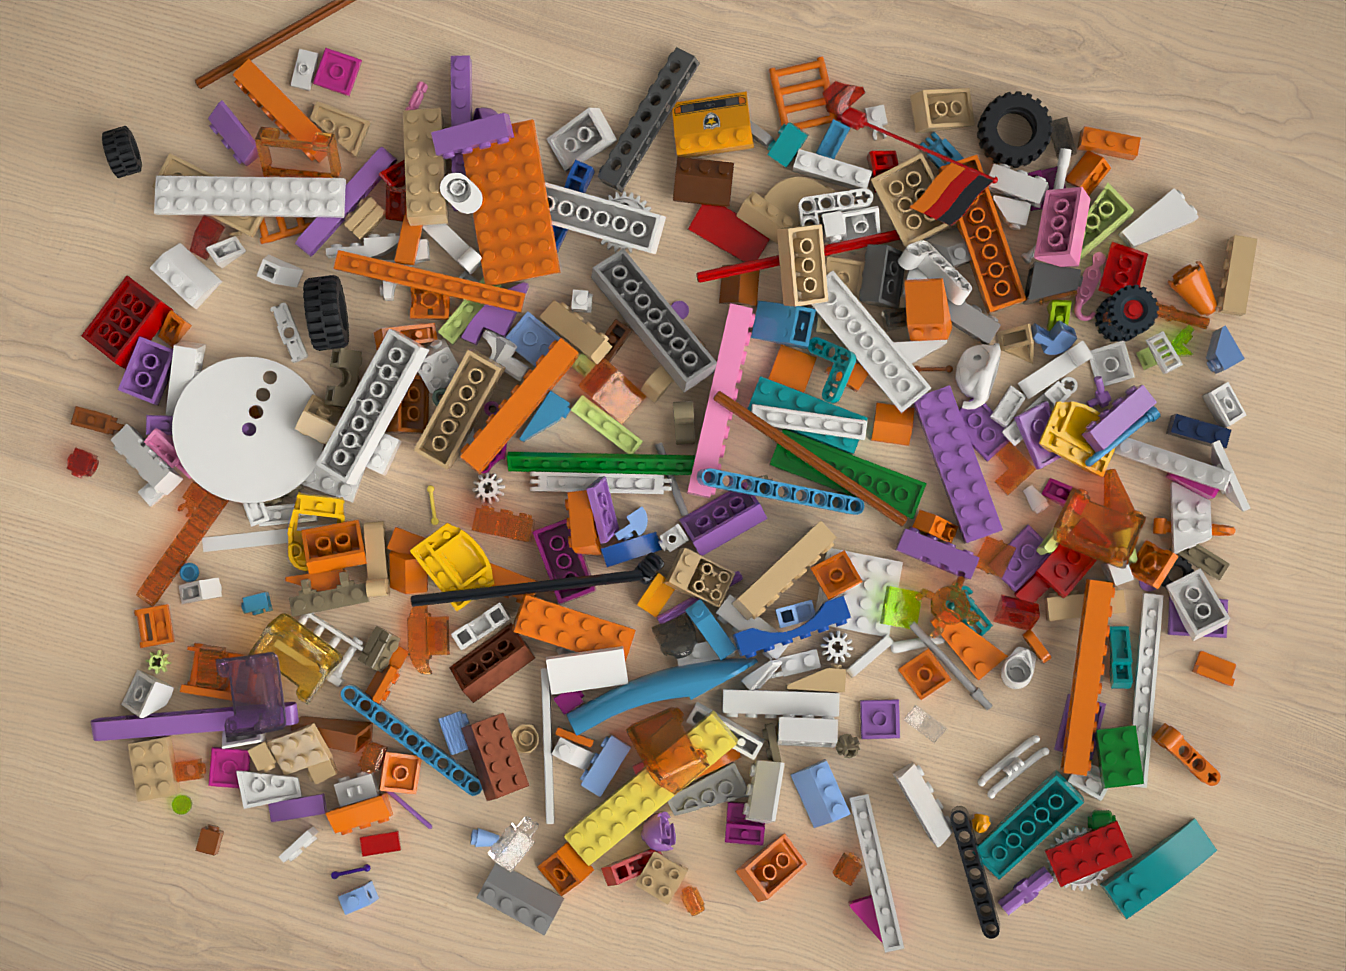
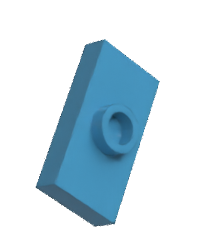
[816,119,850,159]

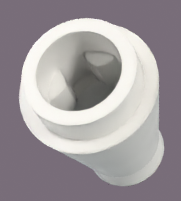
[1023,485,1050,514]

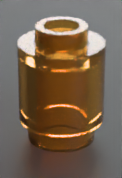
[680,885,705,916]

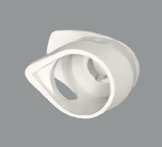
[1001,647,1036,689]

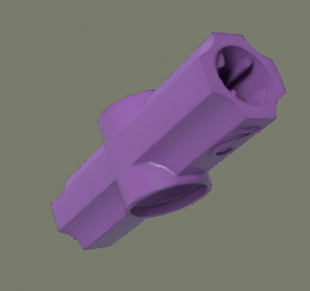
[997,866,1054,916]

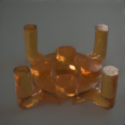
[915,576,980,639]

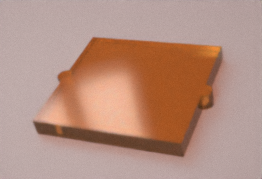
[1039,290,1078,306]
[976,536,1016,578]

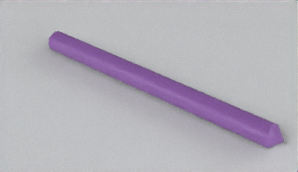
[386,791,432,829]

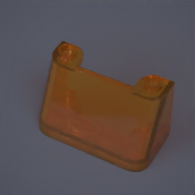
[1053,488,1146,569]
[626,707,710,795]

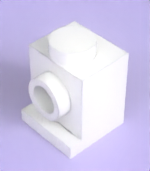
[571,289,593,313]
[658,524,689,552]

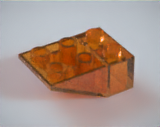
[578,358,647,425]

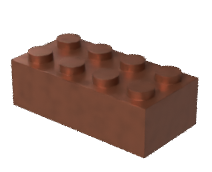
[461,713,529,801]

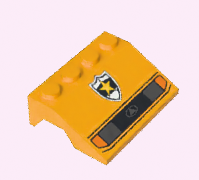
[672,91,754,158]

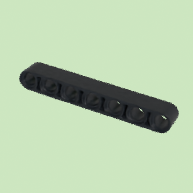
[950,806,1000,939]

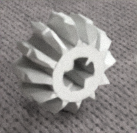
[472,472,505,505]
[820,631,853,663]

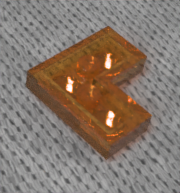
[994,442,1036,496]

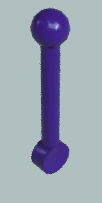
[331,864,371,879]

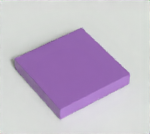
[860,699,900,739]

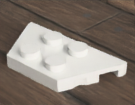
[1211,440,1250,512]
[1170,482,1212,554]

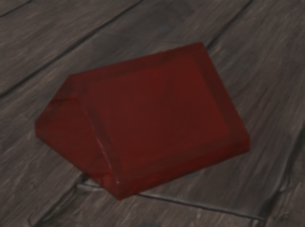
[993,594,1040,630]

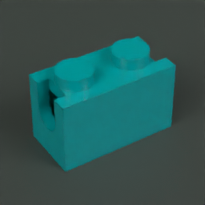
[767,122,809,168]

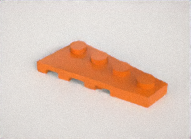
[930,609,1008,681]

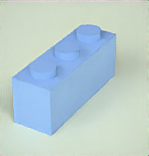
[580,735,631,797]

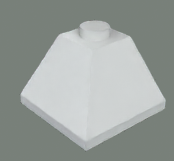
[121,670,174,718]

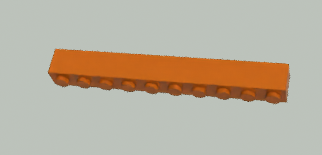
[1060,579,1115,776]

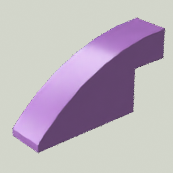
[461,282,529,346]

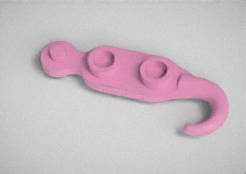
[1074,252,1106,321]

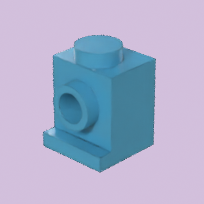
[241,592,273,616]

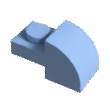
[615,507,648,541]

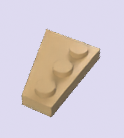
[310,101,371,158]

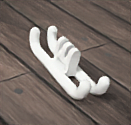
[978,735,1050,799]

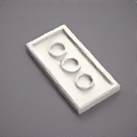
[546,646,628,695]

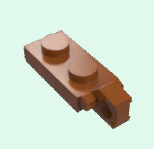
[71,406,125,435]

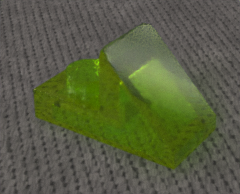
[1162,325,1195,358]

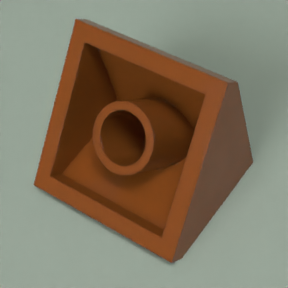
[719,265,760,307]

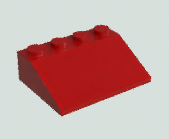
[81,275,174,370]

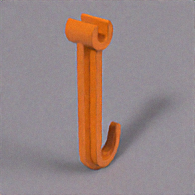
[1153,518,1236,536]

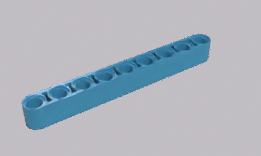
[697,469,864,515]
[341,684,482,796]

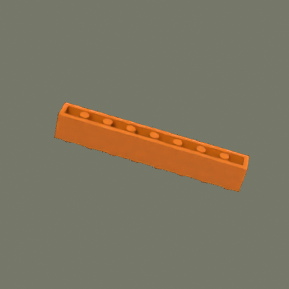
[387,527,537,603]

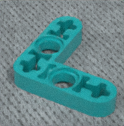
[808,337,856,404]

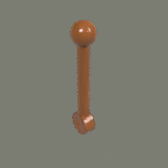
[914,365,953,373]

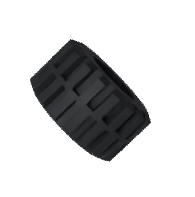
[102,125,142,178]

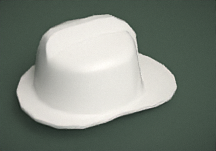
[440,172,483,214]

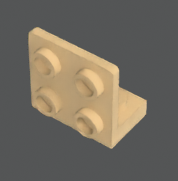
[635,851,688,905]

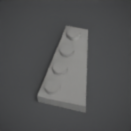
[667,761,749,816]

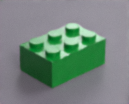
[1094,725,1144,789]

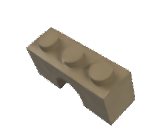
[324,348,362,408]

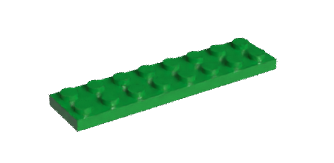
[769,429,927,519]

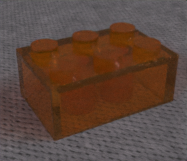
[472,505,536,543]

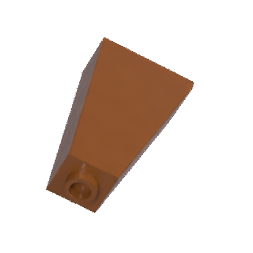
[291,716,373,753]

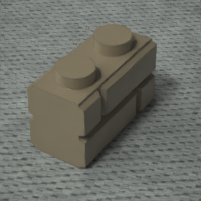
[358,626,401,673]

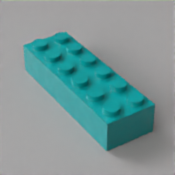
[748,376,868,455]

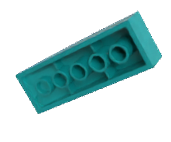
[972,770,1084,880]
[1100,818,1217,919]

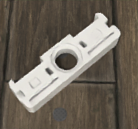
[270,303,308,363]

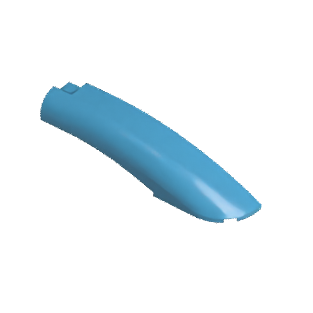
[567,658,758,735]

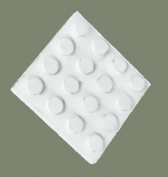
[815,548,903,637]

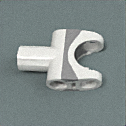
[482,330,529,382]

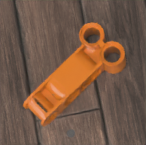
[1152,723,1221,786]

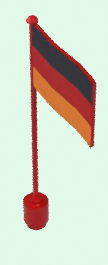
[837,106,998,226]

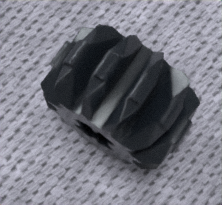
[634,552,664,585]

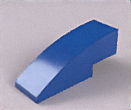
[601,532,662,567]

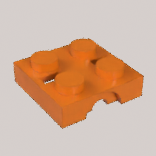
[410,288,450,320]
[1129,540,1178,589]

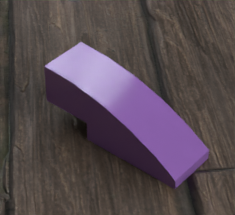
[268,793,327,822]

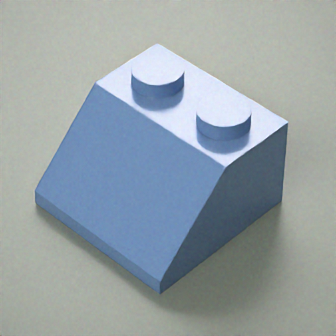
[1206,325,1245,374]

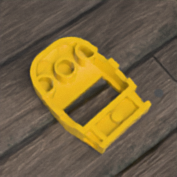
[287,492,345,571]

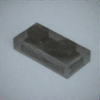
[1051,117,1077,160]

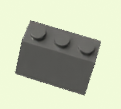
[859,244,905,309]

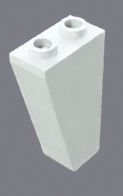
[1118,188,1199,248]

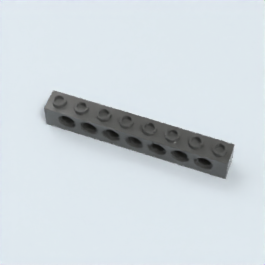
[598,47,700,193]

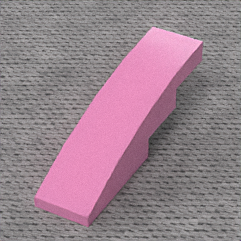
[144,428,191,479]

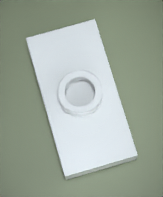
[291,49,319,91]
[990,386,1026,428]

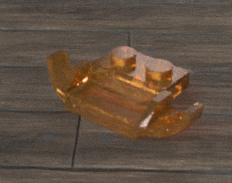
[407,605,450,675]

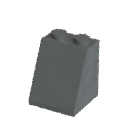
[1023,261,1083,305]

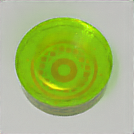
[172,795,192,815]

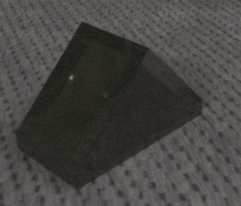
[881,307,907,332]

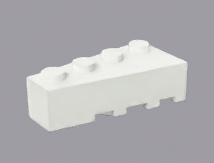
[166,341,206,416]

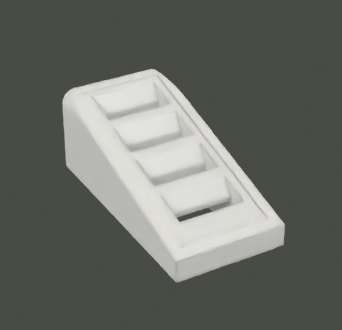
[1145,331,1183,374]
[741,659,782,690]

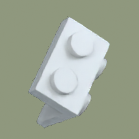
[418,338,459,394]

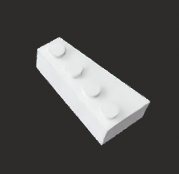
[111,424,183,495]

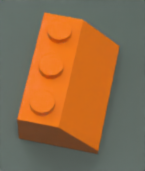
[565,490,602,556]
[301,520,367,575]
[326,792,393,835]

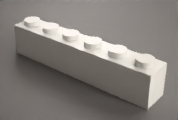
[722,689,840,719]

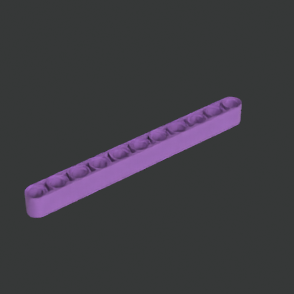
[90,702,299,741]

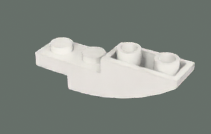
[326,233,400,259]

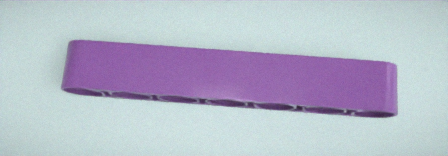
[295,147,397,257]

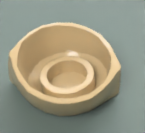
[511,724,539,753]

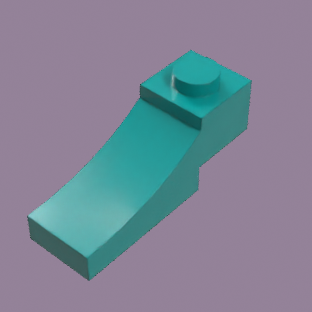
[1109,626,1133,689]

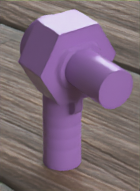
[1086,376,1111,408]

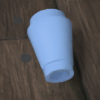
[470,828,500,847]

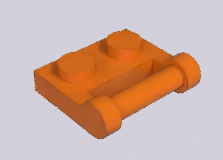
[134,604,175,648]

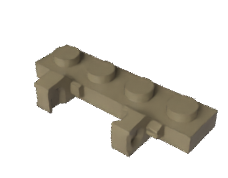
[289,571,370,617]

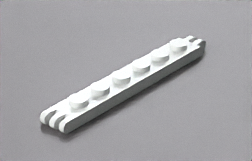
[530,472,672,494]

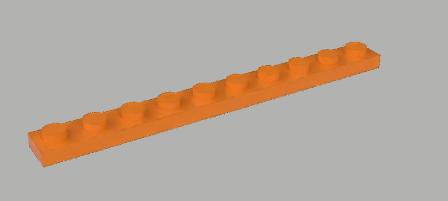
[333,250,526,313]

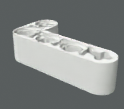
[798,188,873,226]
[422,224,482,275]
[898,240,972,305]
[1018,341,1094,399]

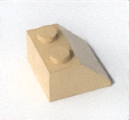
[295,394,345,444]

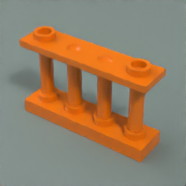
[180,643,267,704]

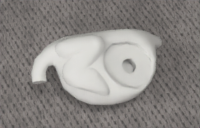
[955,343,1001,409]

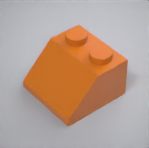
[537,842,594,897]

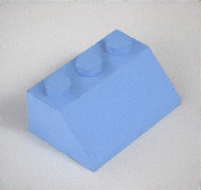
[791,759,850,828]

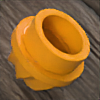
[971,814,991,833]

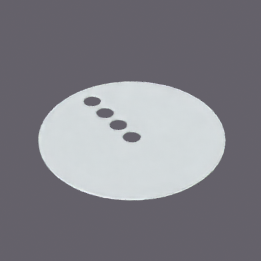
[172,357,324,503]

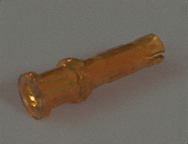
[1156,302,1210,330]

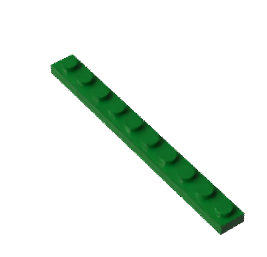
[507,452,696,475]

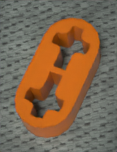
[1022,629,1052,664]

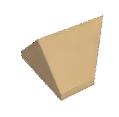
[997,324,1034,364]

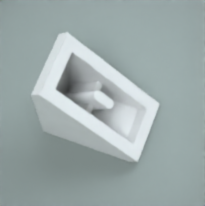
[206,236,246,268]

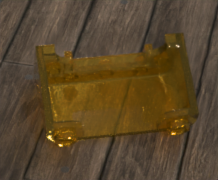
[246,613,343,705]

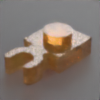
[178,481,210,517]

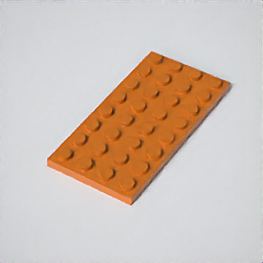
[462,119,561,286]

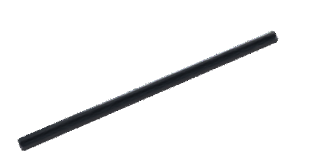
[410,570,642,607]

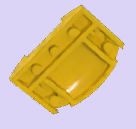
[1039,401,1116,477]
[410,523,494,611]

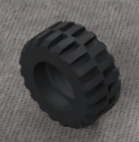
[977,91,1053,168]
[303,275,349,351]

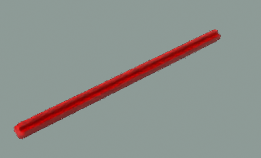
[696,230,901,283]

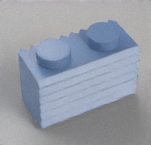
[438,710,470,755]

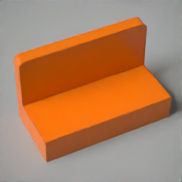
[1065,151,1111,196]
[1192,651,1236,687]

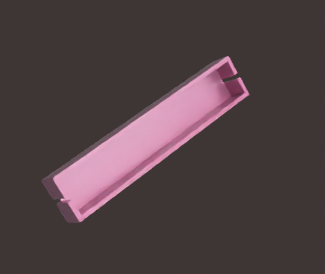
[687,303,756,499]

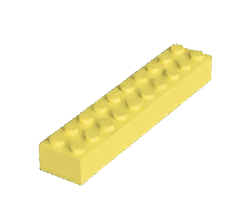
[564,710,738,866]

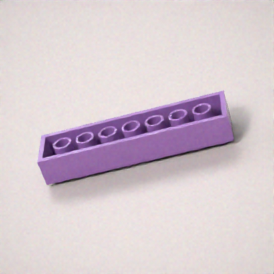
[913,385,1003,544]

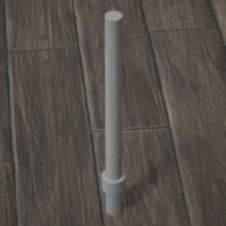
[909,622,992,710]

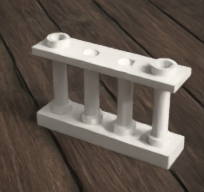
[274,613,365,687]

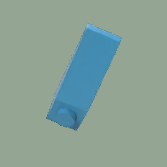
[520,391,571,442]
[685,599,737,661]

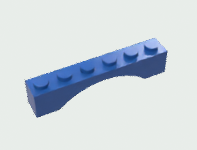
[552,159,595,254]
[733,596,851,659]

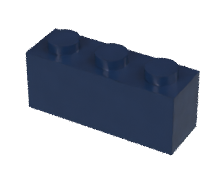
[1166,414,1232,449]

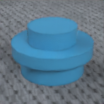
[180,563,199,582]

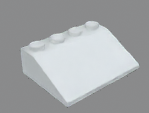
[893,762,953,848]

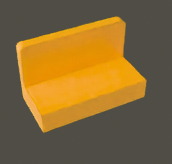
[637,573,675,617]

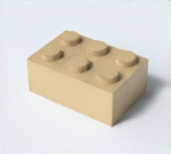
[128,736,181,802]

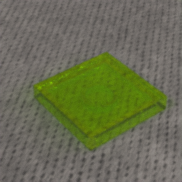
[880,586,923,629]

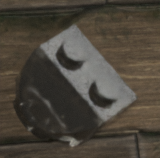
[651,613,697,659]

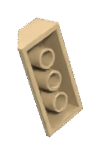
[777,224,828,306]

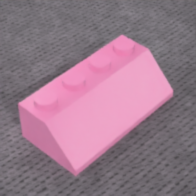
[1034,187,1090,267]

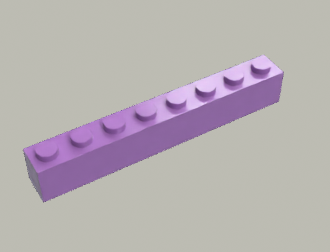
[451,55,472,211]

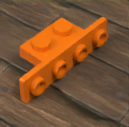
[357,646,409,712]

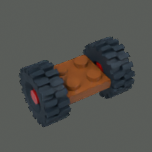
[1094,285,1159,342]

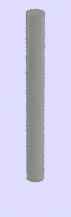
[655,443,689,517]

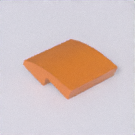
[768,344,817,393]

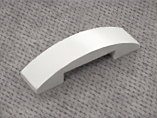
[1002,381,1071,446]

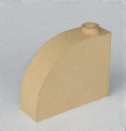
[764,177,835,226]

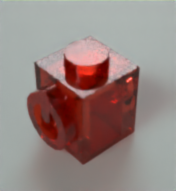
[66,447,99,479]

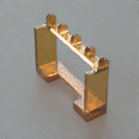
[255,127,342,178]

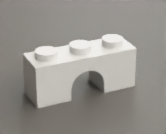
[451,602,512,650]

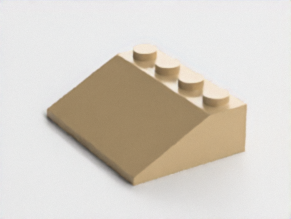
[870,153,956,248]

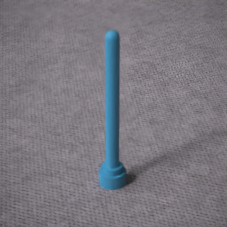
[1085,406,1160,467]

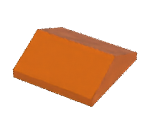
[871,403,915,446]
[811,550,863,600]
[389,552,428,594]
[898,648,951,700]
[379,752,422,794]

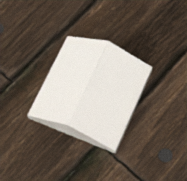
[1089,341,1135,386]

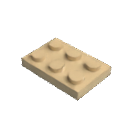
[266,723,333,775]

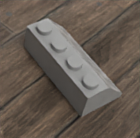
[477,861,564,936]

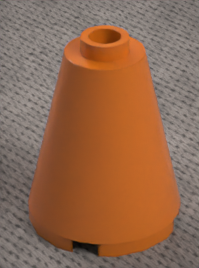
[1168,261,1217,316]

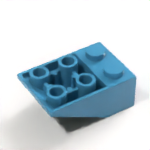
[751,301,816,349]

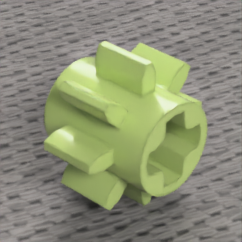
[146,650,172,674]

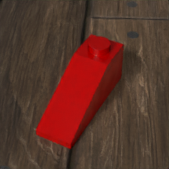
[601,848,662,886]

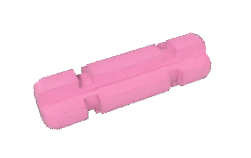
[405,81,428,110]

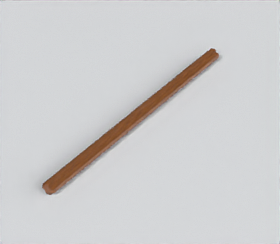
[195,0,356,89]
[713,391,907,526]

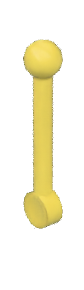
[427,485,439,525]

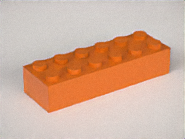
[232,59,335,163]
[512,594,636,662]

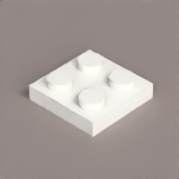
[279,826,319,863]

